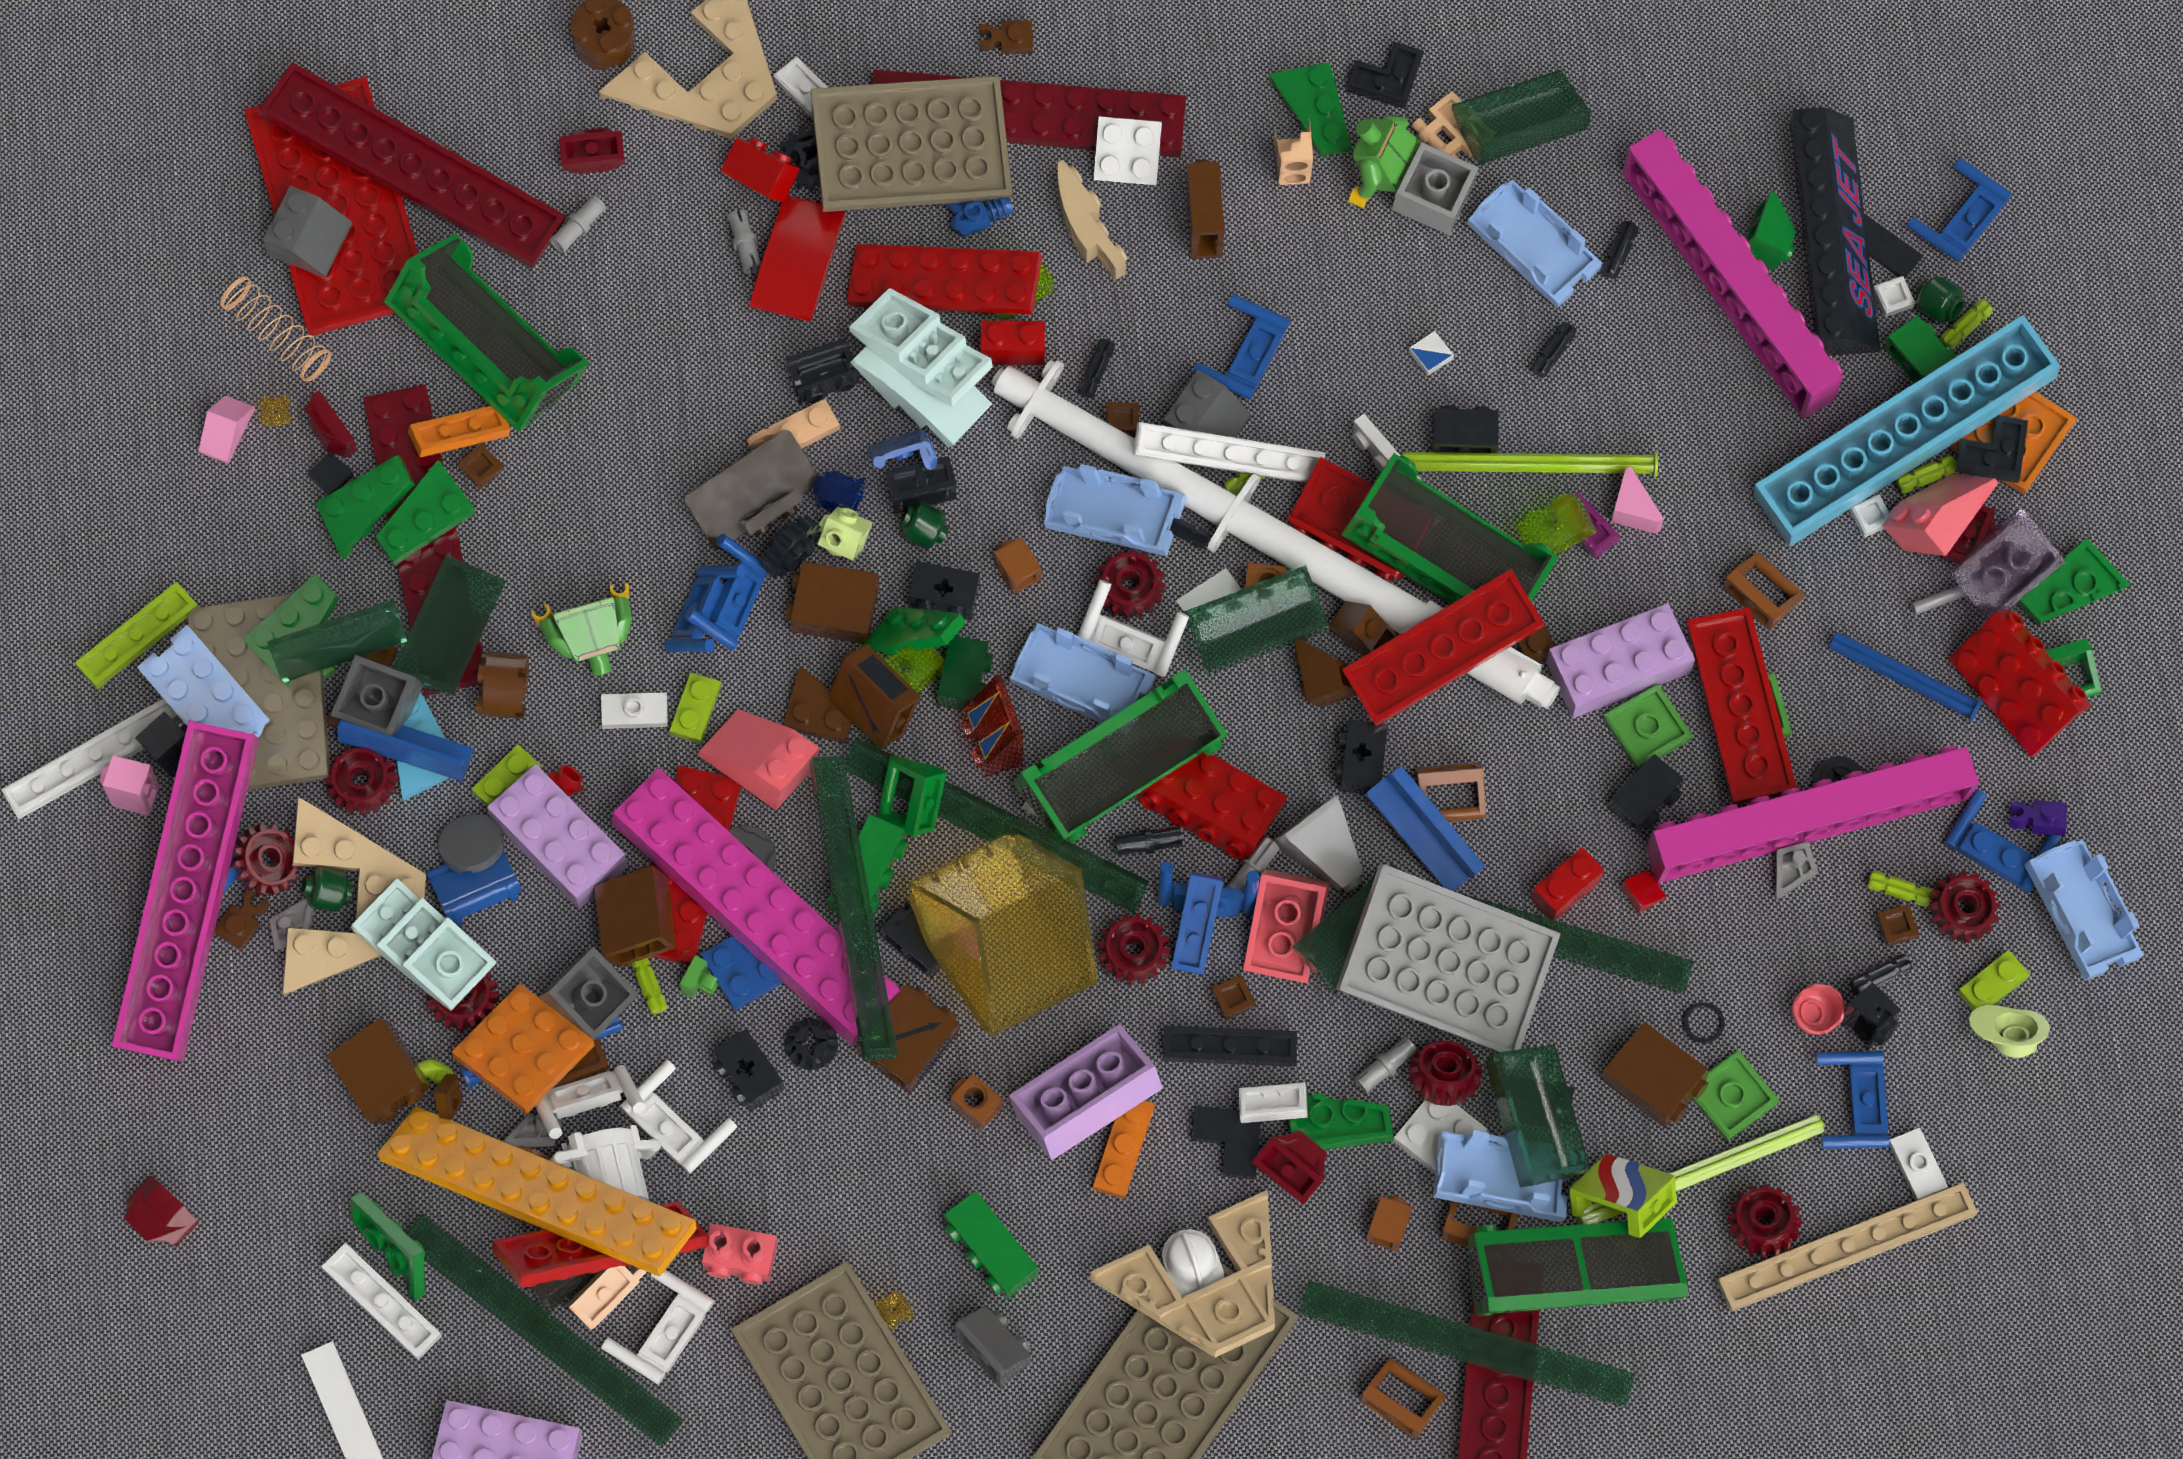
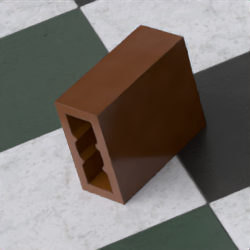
[1186,159,1225,259]
[786,561,880,644]
[594,866,676,968]
[326,1017,432,1125]
[1603,1022,1709,1129]

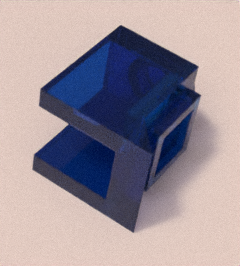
[813,470,866,512]

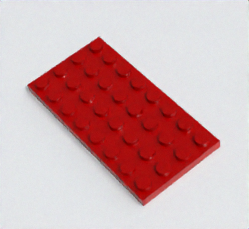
[244,77,433,336]

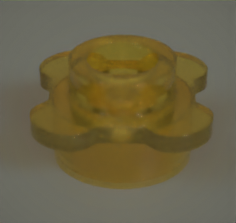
[259,395,292,427]
[874,1291,914,1330]

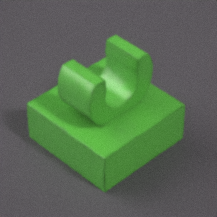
[680,955,718,999]

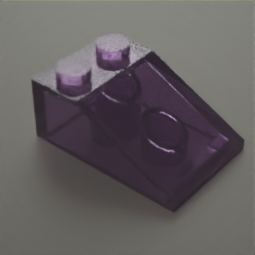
[1950,509,2066,620]

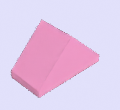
[198,396,255,464]
[1611,467,1664,534]

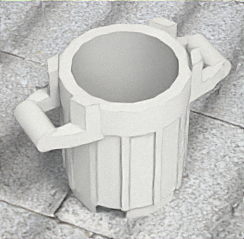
[549,1125,661,1201]

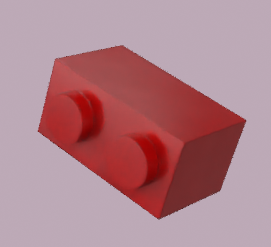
[720,136,800,203]
[981,320,1045,365]
[1531,847,1605,923]

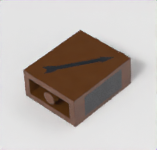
[828,644,921,750]
[857,984,959,1093]

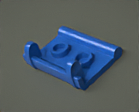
[867,429,937,469]
[426,848,522,926]

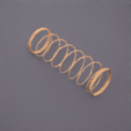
[220,277,331,382]

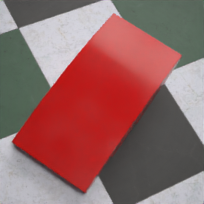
[749,195,846,322]

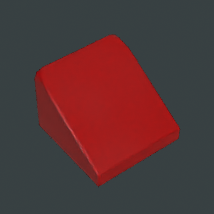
[1621,870,1667,914]

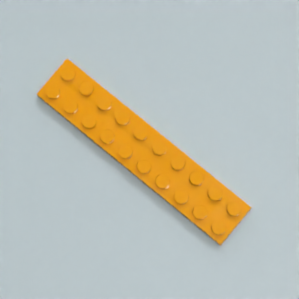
[378,1106,697,1277]

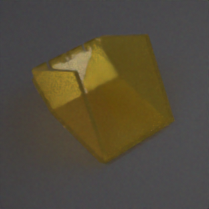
[908,834,1098,1037]

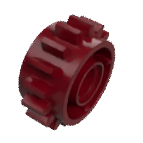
[1095,549,1165,620]
[325,747,398,816]
[230,823,303,896]
[1927,870,2001,944]
[1098,913,1170,986]
[426,971,500,1033]
[1408,1040,1482,1106]
[1727,1184,1802,1258]

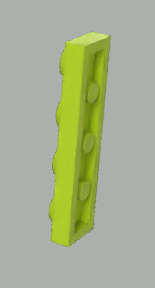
[75,582,198,690]

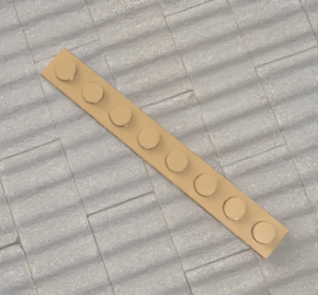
[1717,1183,1978,1312]

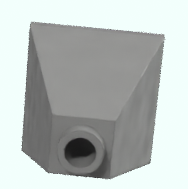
[1273,796,1363,893]

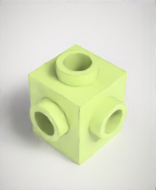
[818,507,873,561]

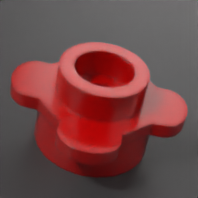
[548,765,583,796]

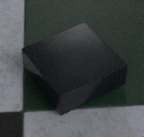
[307,452,354,495]

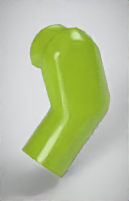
[417,1059,453,1086]

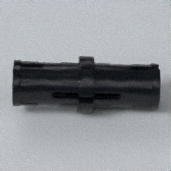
[1115,826,1183,856]

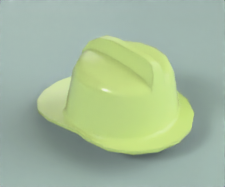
[1969,1005,2050,1058]

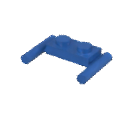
[1907,158,2013,263]
[1192,294,1291,400]
[684,534,769,651]
[664,565,747,652]
[1944,789,2061,893]
[1157,862,1260,918]
[1815,1051,1890,1149]

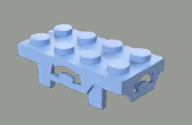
[1467,179,1603,308]
[1044,464,1186,556]
[1010,623,1156,735]
[137,625,270,737]
[2024,840,2144,981]
[1433,1130,1571,1222]

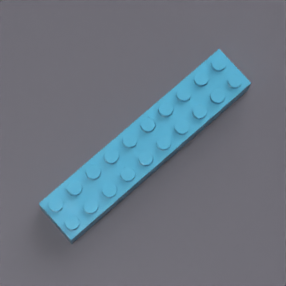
[1753,315,2060,547]

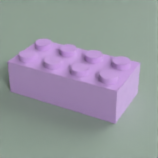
[1546,603,1695,719]
[487,764,628,909]
[1009,1024,1163,1160]
[432,1400,583,1459]

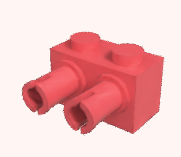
[702,1223,778,1285]

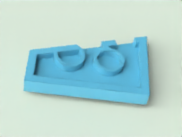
[397,692,449,801]

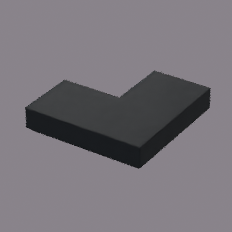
[1345,42,1424,109]
[1955,415,2028,483]
[1192,1106,1261,1180]

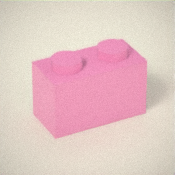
[100,755,160,816]

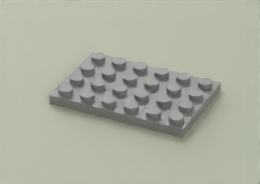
[1335,864,1561,1058]

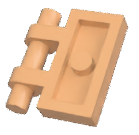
[1412,91,1494,158]

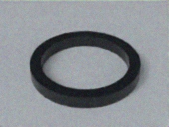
[1683,1003,1725,1044]

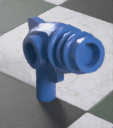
[945,197,1014,238]

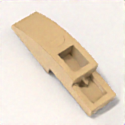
[1058,160,1127,280]

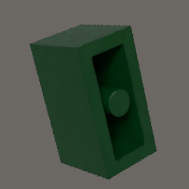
[937,636,994,712]

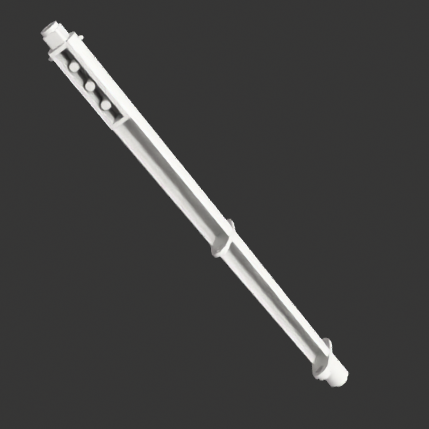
[992,360,1560,709]

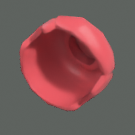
[1791,984,1846,1035]

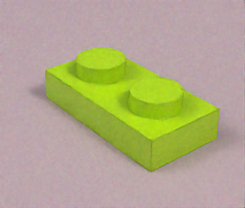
[669,672,722,744]
[471,744,542,807]
[1957,950,2031,1010]

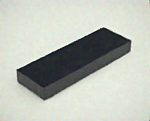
[1864,213,1923,279]

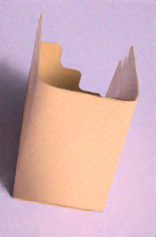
[1274,119,1313,185]

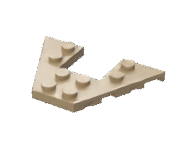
[599,0,777,139]
[282,798,426,996]
[1090,1190,1275,1357]

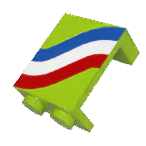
[1569,1153,1677,1238]

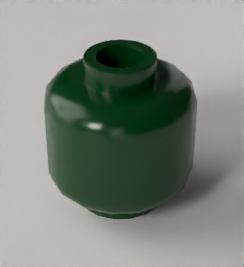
[1916,276,1965,323]
[899,502,949,549]
[301,866,353,912]

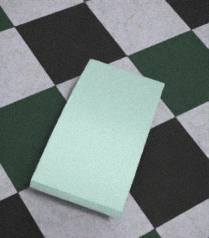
[849,288,992,407]
[850,346,992,448]
[351,878,497,1011]

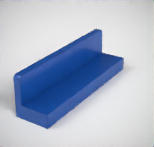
[337,720,474,782]
[1366,766,1486,891]

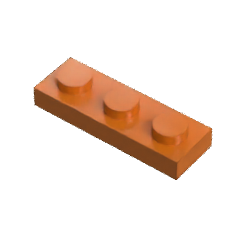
[408,406,511,457]
[1093,1100,1155,1200]

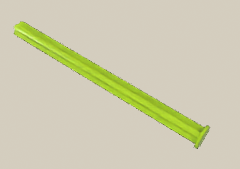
[1401,451,1658,477]
[1576,1115,1825,1225]

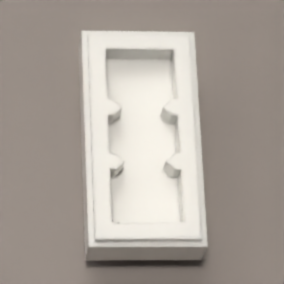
[601,692,668,729]
[1239,1082,1308,1123]
[1889,1128,1948,1201]

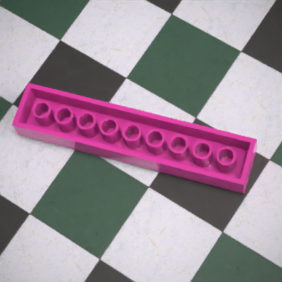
[1622,129,1843,420]
[112,721,259,1063]
[1645,745,1979,884]
[612,768,900,1046]

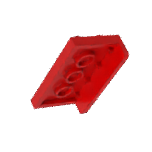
[1286,457,1436,582]
[1948,609,2091,757]
[1136,734,1288,860]

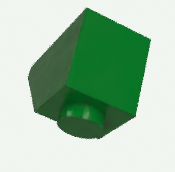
[1746,191,1796,271]

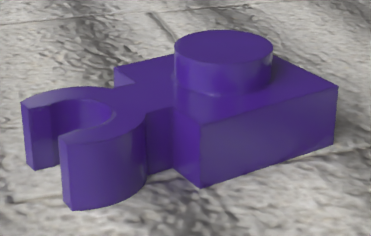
[2009,800,2067,836]

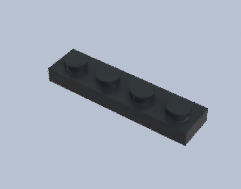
[1163,1026,1297,1067]

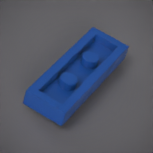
[1171,871,1224,975]

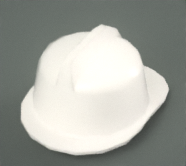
[1162,1229,1224,1297]

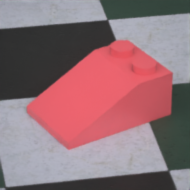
[1882,474,1998,556]
[698,709,820,810]
[1243,869,1330,984]

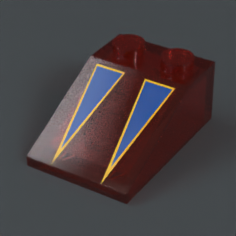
[960,674,1023,778]

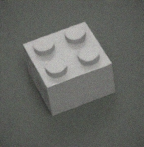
[1392,142,1479,235]

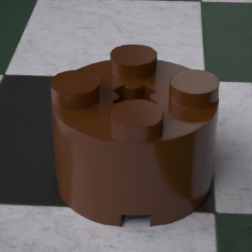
[570,0,636,70]
[476,651,529,719]

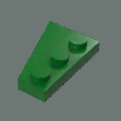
[1268,62,1351,157]
[315,455,415,559]
[375,460,475,566]
[2016,538,2130,625]
[243,573,339,687]
[859,606,966,655]
[1288,1093,1393,1150]
[350,1192,425,1301]

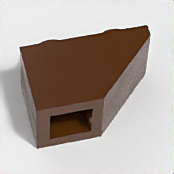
[1329,601,1398,656]
[1295,639,1356,708]

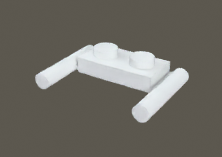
[1078,580,1189,677]
[619,1060,737,1174]
[535,1065,646,1139]
[601,1269,714,1384]

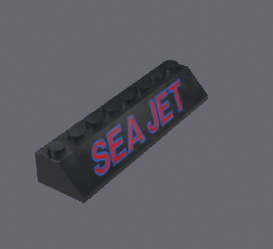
[1790,107,1881,356]

